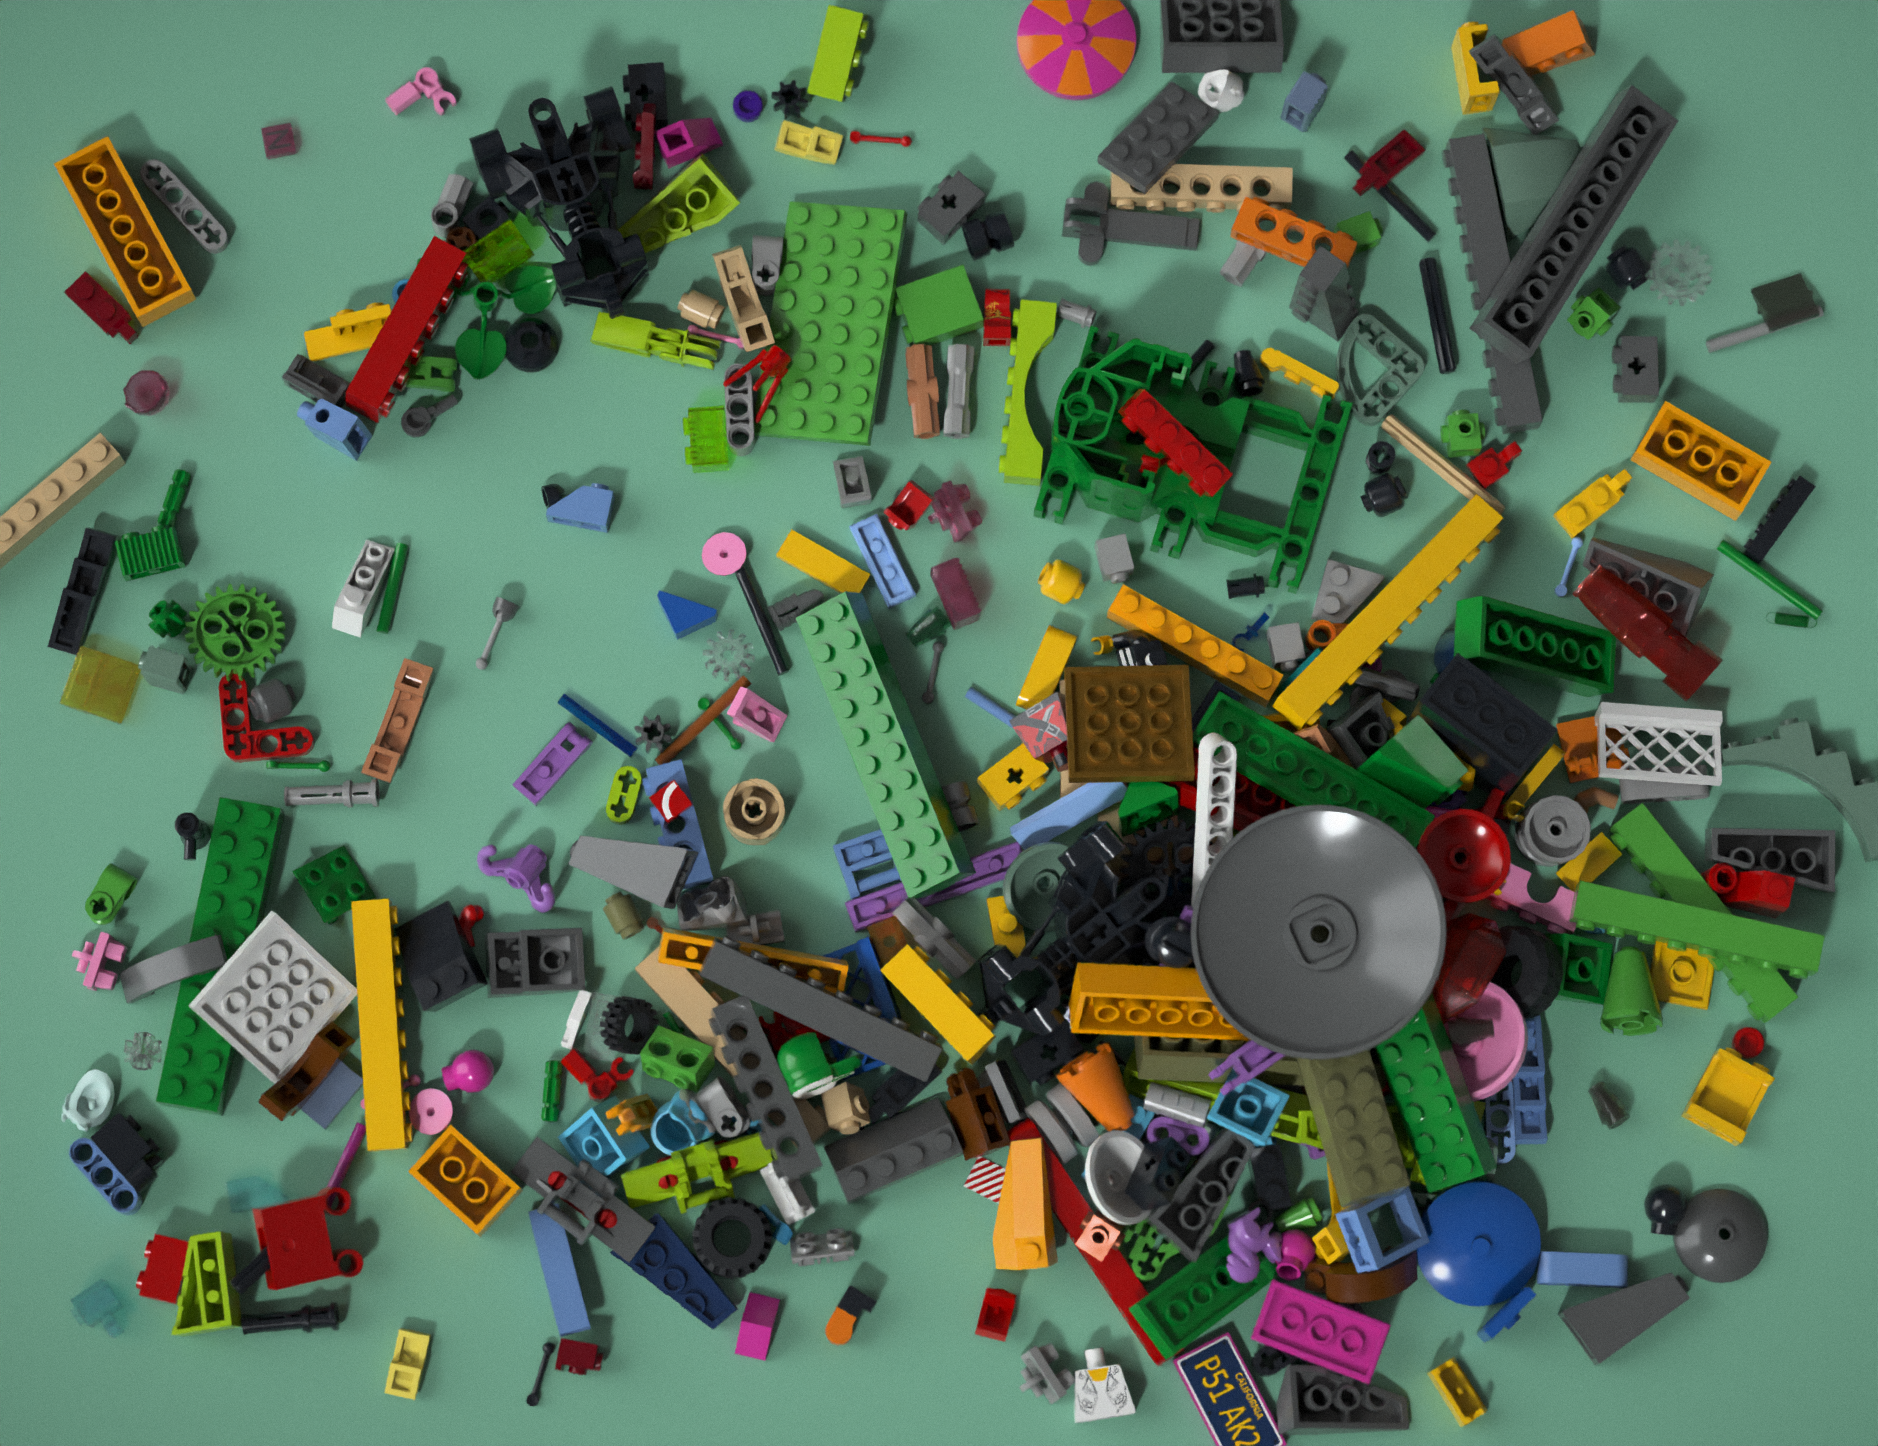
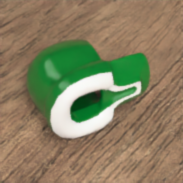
[777,1032,862,1100]

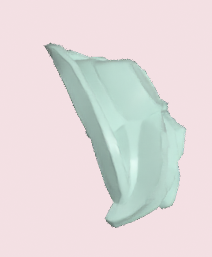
[61,1069,115,1131]

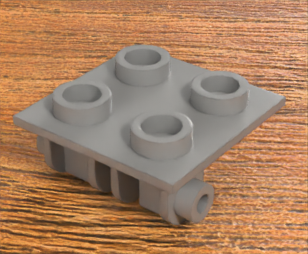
[790,1228,855,1266]

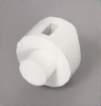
[1198,70,1244,112]

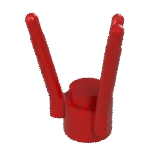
[723,345,792,423]

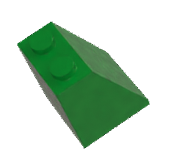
[1356,714,1469,809]

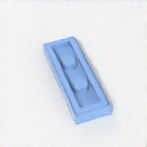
[849,514,916,609]

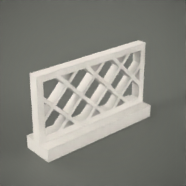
[1594,702,1723,786]

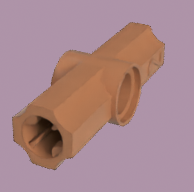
[905,344,940,439]

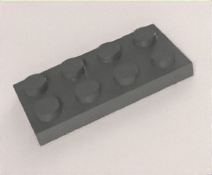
[1097,81,1219,194]

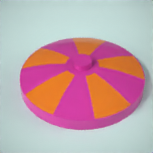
[1017,0,1136,100]

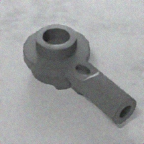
[401,394,458,437]

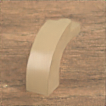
[712,245,775,352]

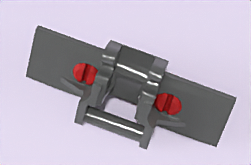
[511,1137,656,1263]

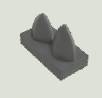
[977,1060,1028,1124]

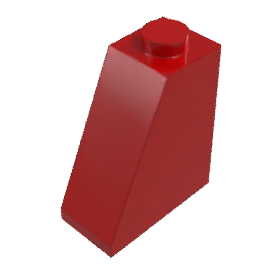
[1717,870,1795,919]

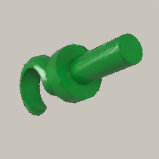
[663,1011,690,1038]

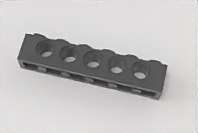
[708,996,823,1185]

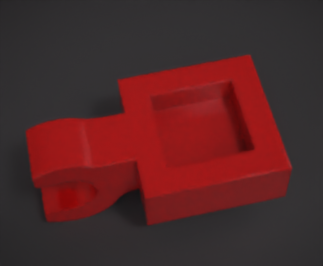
[1466,441,1522,489]

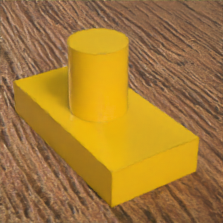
[986,896,1026,955]

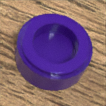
[733,91,763,122]

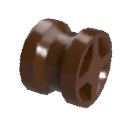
[446,227,478,262]

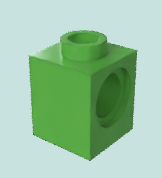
[1334,211,1383,255]

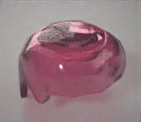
[123,370,170,416]

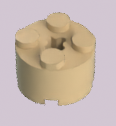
[723,778,786,845]

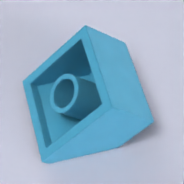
[558,1096,650,1178]

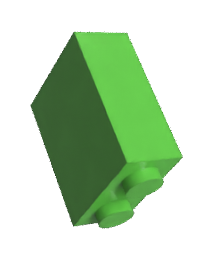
[893,265,984,345]

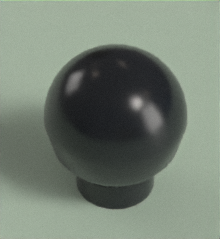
[1644,1184,1688,1236]

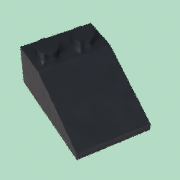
[394,901,488,1012]

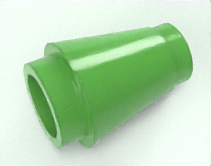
[1274,1197,1323,1233]

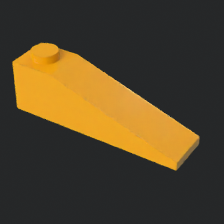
[993,1138,1058,1270]

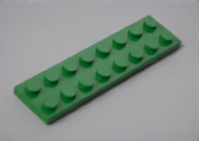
[1192,691,1435,849]

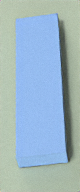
[1010,782,1129,850]

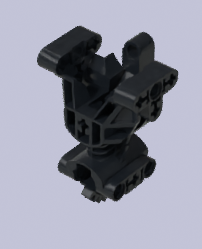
[469,86,649,319]
[977,821,1179,1036]

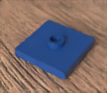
[1477,1287,1536,1343]

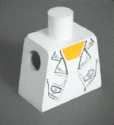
[1074,1348,1135,1424]

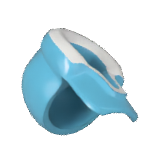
[650,1089,717,1155]

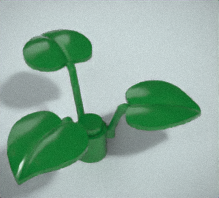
[417,258,556,380]

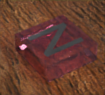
[261,123,297,160]

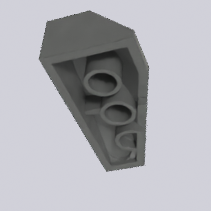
[1583,537,1714,639]
[1276,1365,1409,1435]

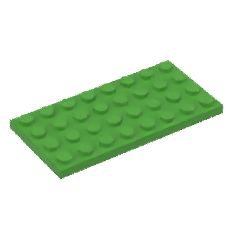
[754,201,908,446]

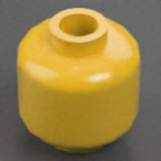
[1038,559,1085,604]

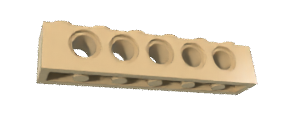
[1110,164,1293,213]

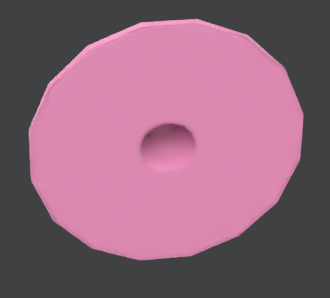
[701,532,747,576]
[409,1088,453,1135]

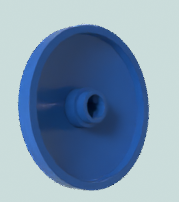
[1415,1180,1541,1306]

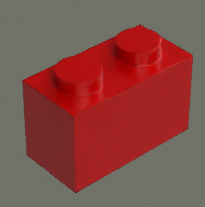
[136,1234,189,1305]

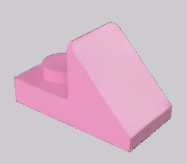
[727,687,787,743]

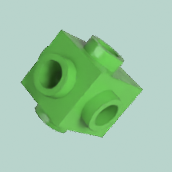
[1567,287,1621,341]
[1440,410,1485,458]

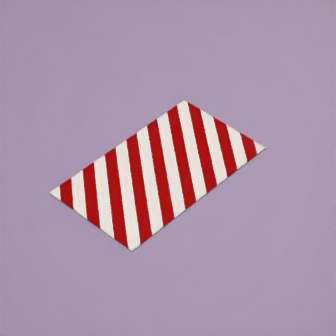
[964,1157,1005,1204]

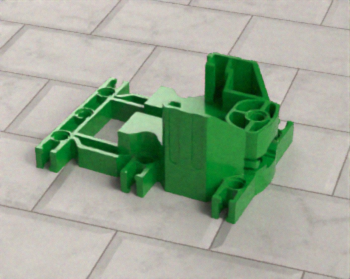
[1033,326,1353,594]

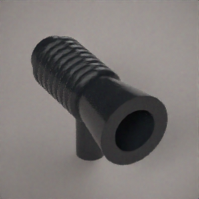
[175,812,211,861]

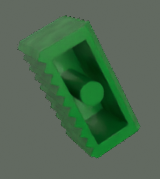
[115,525,186,582]

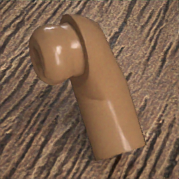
[1574,787,1619,813]

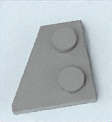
[1311,559,1385,623]

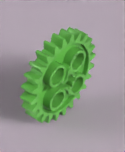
[185,584,286,681]

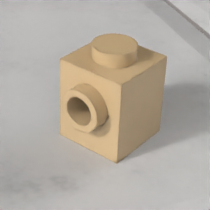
[821,1082,870,1135]

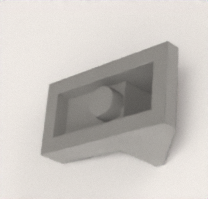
[833,456,872,508]

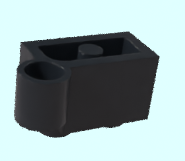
[90,1113,164,1193]
[1247,1144,1292,1226]

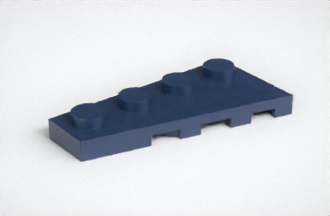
[610,1212,738,1330]

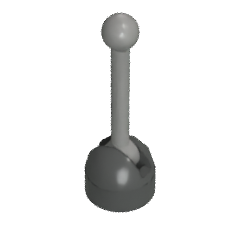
[476,597,519,670]

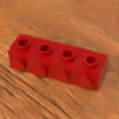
[1118,389,1233,497]

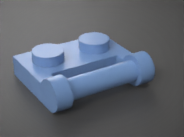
[833,829,902,899]

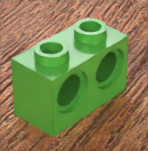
[640,1025,715,1093]

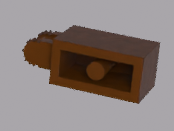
[946,1067,1010,1161]

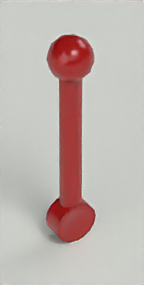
[850,131,912,147]

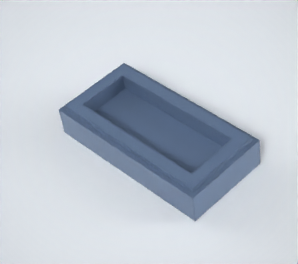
[301,1061,363,1130]

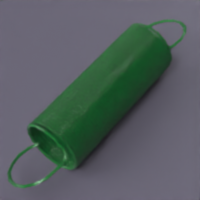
[1766,612,1817,628]

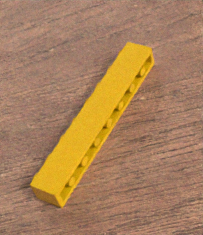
[351,898,413,1152]

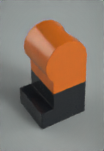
[825,1286,877,1346]

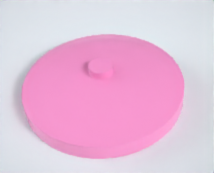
[1432,978,1528,1102]

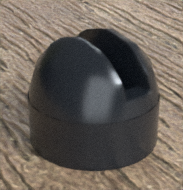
[541,484,565,509]

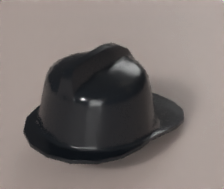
[1145,916,1196,968]

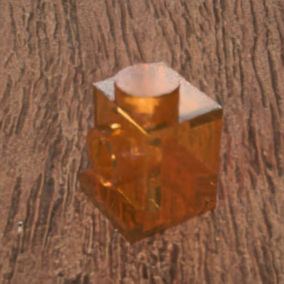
[867,916,908,965]

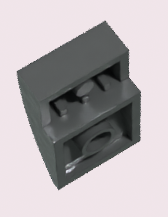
[485,928,585,998]

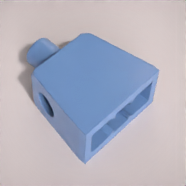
[297,399,373,461]

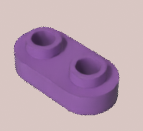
[1146,1117,1209,1156]

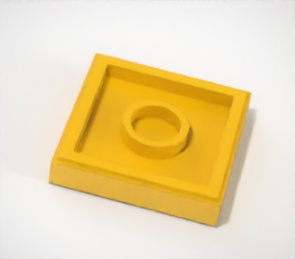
[1650,941,1714,1010]

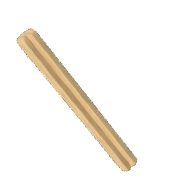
[1381,414,1505,515]

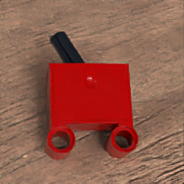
[230,1187,363,1294]

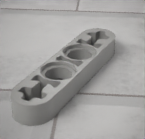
[140,159,229,254]

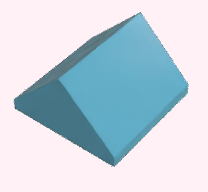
[1207,1069,1290,1146]

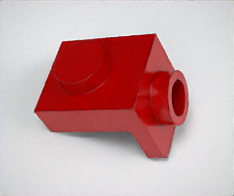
[884,480,935,531]
[975,1288,1017,1342]

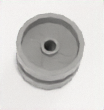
[1514,795,1591,867]
[1024,1083,1099,1164]

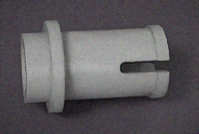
[1056,298,1096,328]

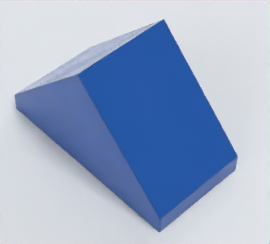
[657,590,718,640]

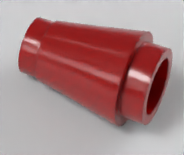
[1701,863,1737,894]

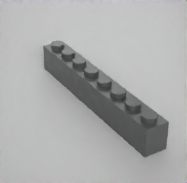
[699,936,942,1082]

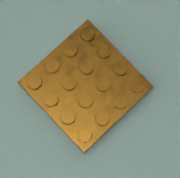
[1064,665,1195,783]

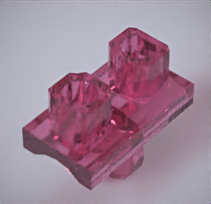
[928,481,982,542]

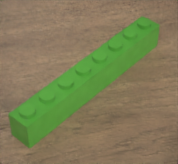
[1609,803,1798,1023]
[1569,881,1825,979]

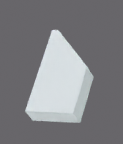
[561,990,593,1050]

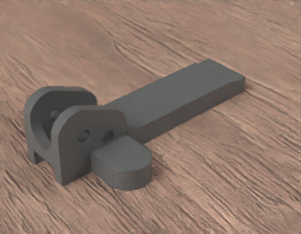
[1062,182,1200,266]

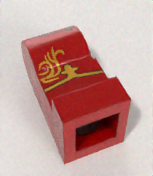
[983,288,1011,346]

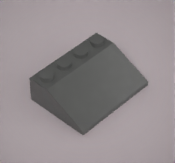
[1160,0,1284,73]

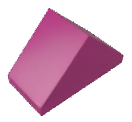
[735,1292,780,1361]

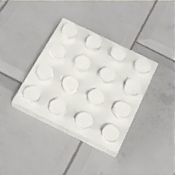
[189,911,357,1084]

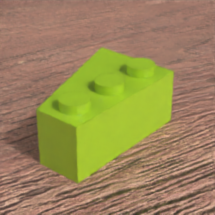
[171,1231,242,1337]

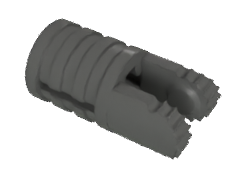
[767,589,825,631]

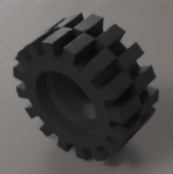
[600,996,659,1055]

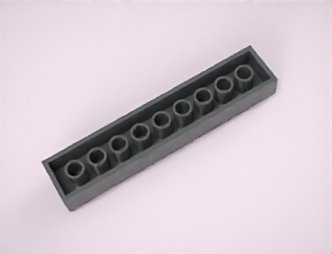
[1469,85,1678,364]

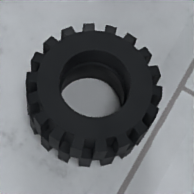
[693,1197,772,1279]

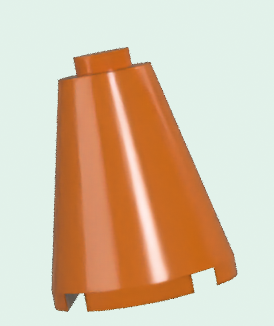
[1055,1042,1135,1131]

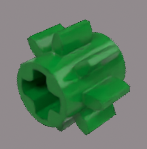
[148,600,187,638]

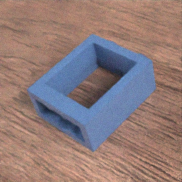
[1335,1187,1430,1273]

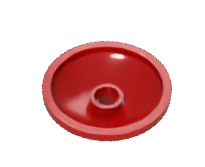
[1417,809,1511,903]

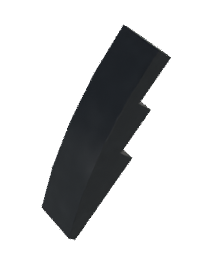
[48,527,118,655]

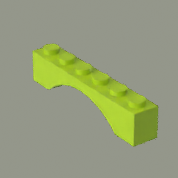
[998,299,1057,486]

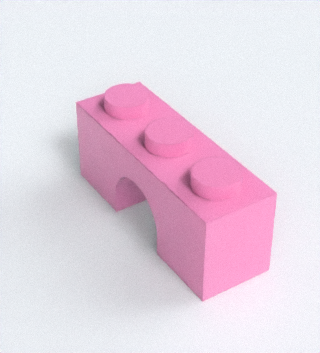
[1486,863,1576,935]

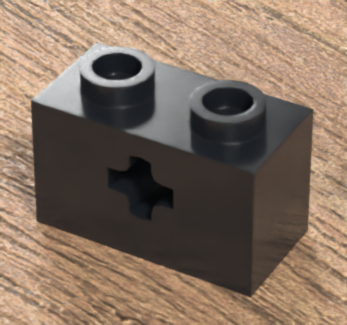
[623,62,668,131]
[1010,1020,1084,1086]
[1124,1136,1192,1212]

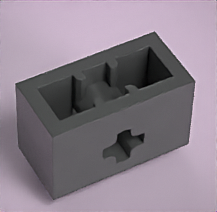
[917,171,985,245]
[1612,336,1659,403]

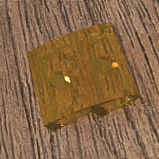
[59,646,141,724]

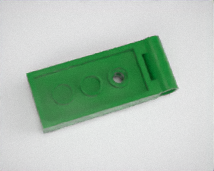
[1129,1235,1279,1360]

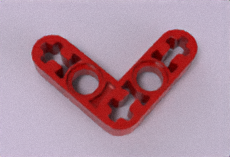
[219,674,315,763]

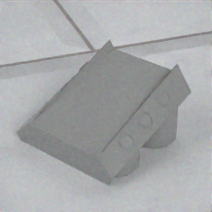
[677,876,750,931]

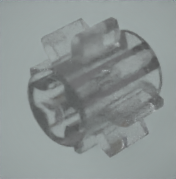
[124,1032,163,1071]

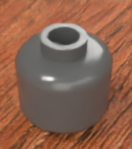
[247,678,296,724]

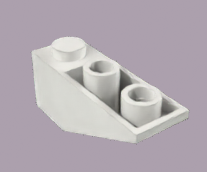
[332,539,395,638]

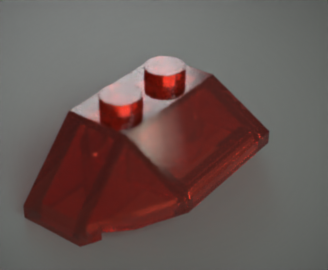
[1432,913,1507,1024]

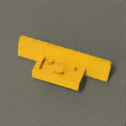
[304,302,392,361]

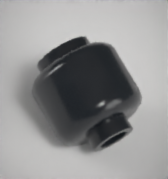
[1605,244,1650,290]
[1360,473,1408,518]

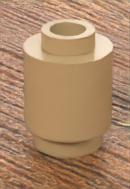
[677,289,725,329]

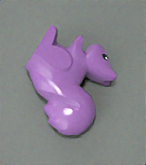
[1226,1207,1282,1283]

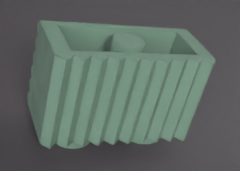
[138,645,193,694]

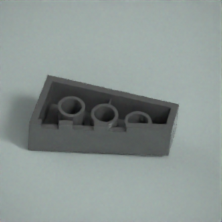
[1144,1127,1256,1262]

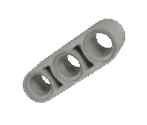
[724,364,755,456]
[1619,765,1710,804]

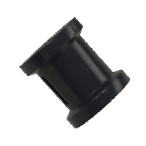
[1365,441,1396,475]

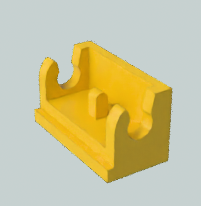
[1427,1357,1488,1427]

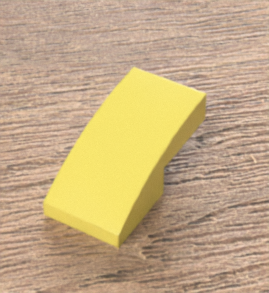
[774,120,843,165]
[384,1328,431,1400]

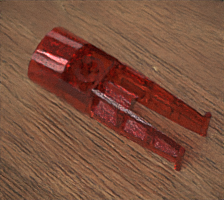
[1572,564,1723,702]

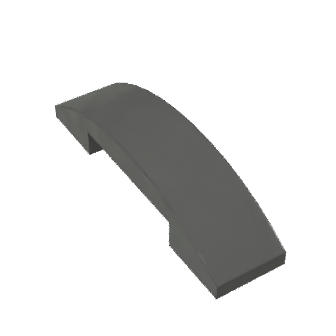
[1469,34,1559,135]
[119,935,228,1004]

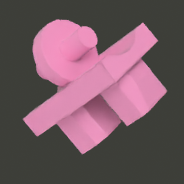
[72,932,128,991]

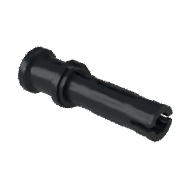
[242,1302,340,1335]

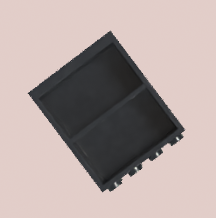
[1406,652,1558,804]

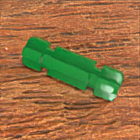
[157,469,191,527]
[541,1060,563,1122]

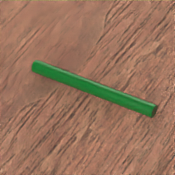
[1717,539,1823,620]

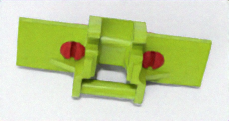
[621,1132,773,1214]

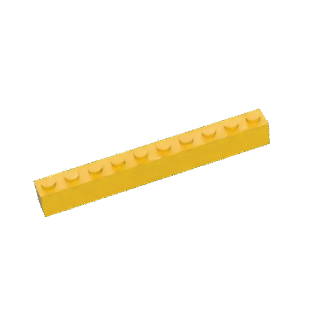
[1272,494,1503,731]

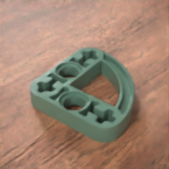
[1335,313,1424,426]

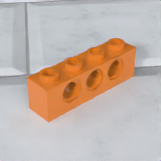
[1230,197,1358,270]

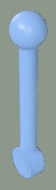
[1555,537,1583,597]

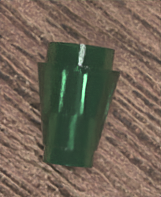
[906,606,952,648]

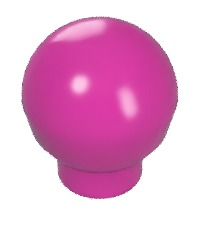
[442,1050,494,1093]
[1276,1229,1316,1280]

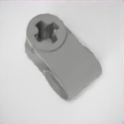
[752,235,783,296]
[694,1076,751,1137]

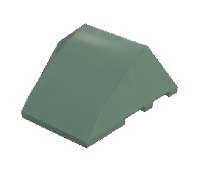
[1482,127,1579,242]

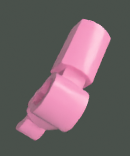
[385,67,457,116]

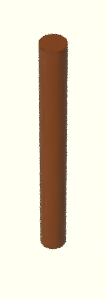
[655,675,752,765]

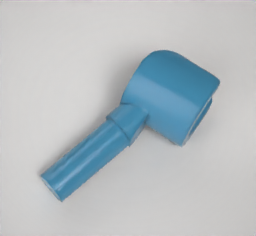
[759,1204,793,1245]

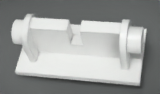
[759,1163,815,1226]

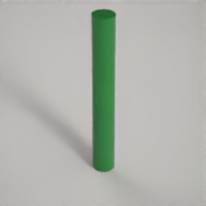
[376,543,408,634]

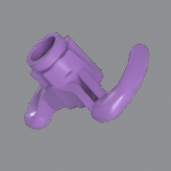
[477,844,555,913]

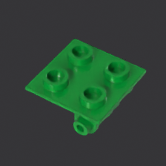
[293,845,376,925]

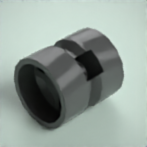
[941,781,979,832]

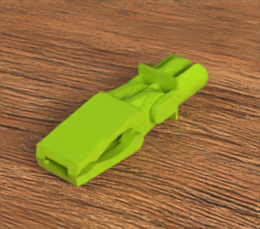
[590,311,721,370]

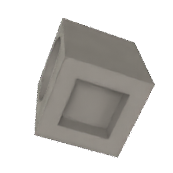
[1094,533,1134,584]
[1266,622,1306,671]

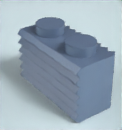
[1280,72,1328,132]

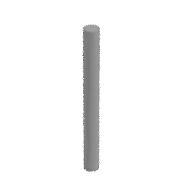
[1706,305,1823,353]

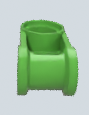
[85,863,138,925]

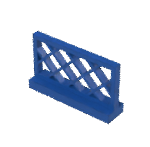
[823,937,903,1080]

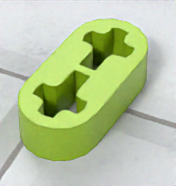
[606,766,642,825]

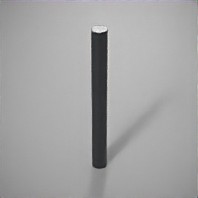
[1344,150,1436,242]
[735,563,789,676]

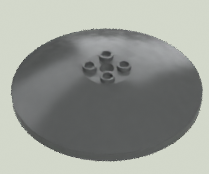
[1191,805,1447,1060]

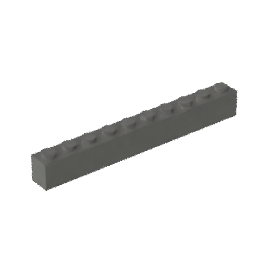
[1442,133,1542,434]

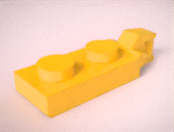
[1553,469,1632,539]

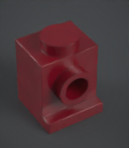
[555,1338,604,1376]

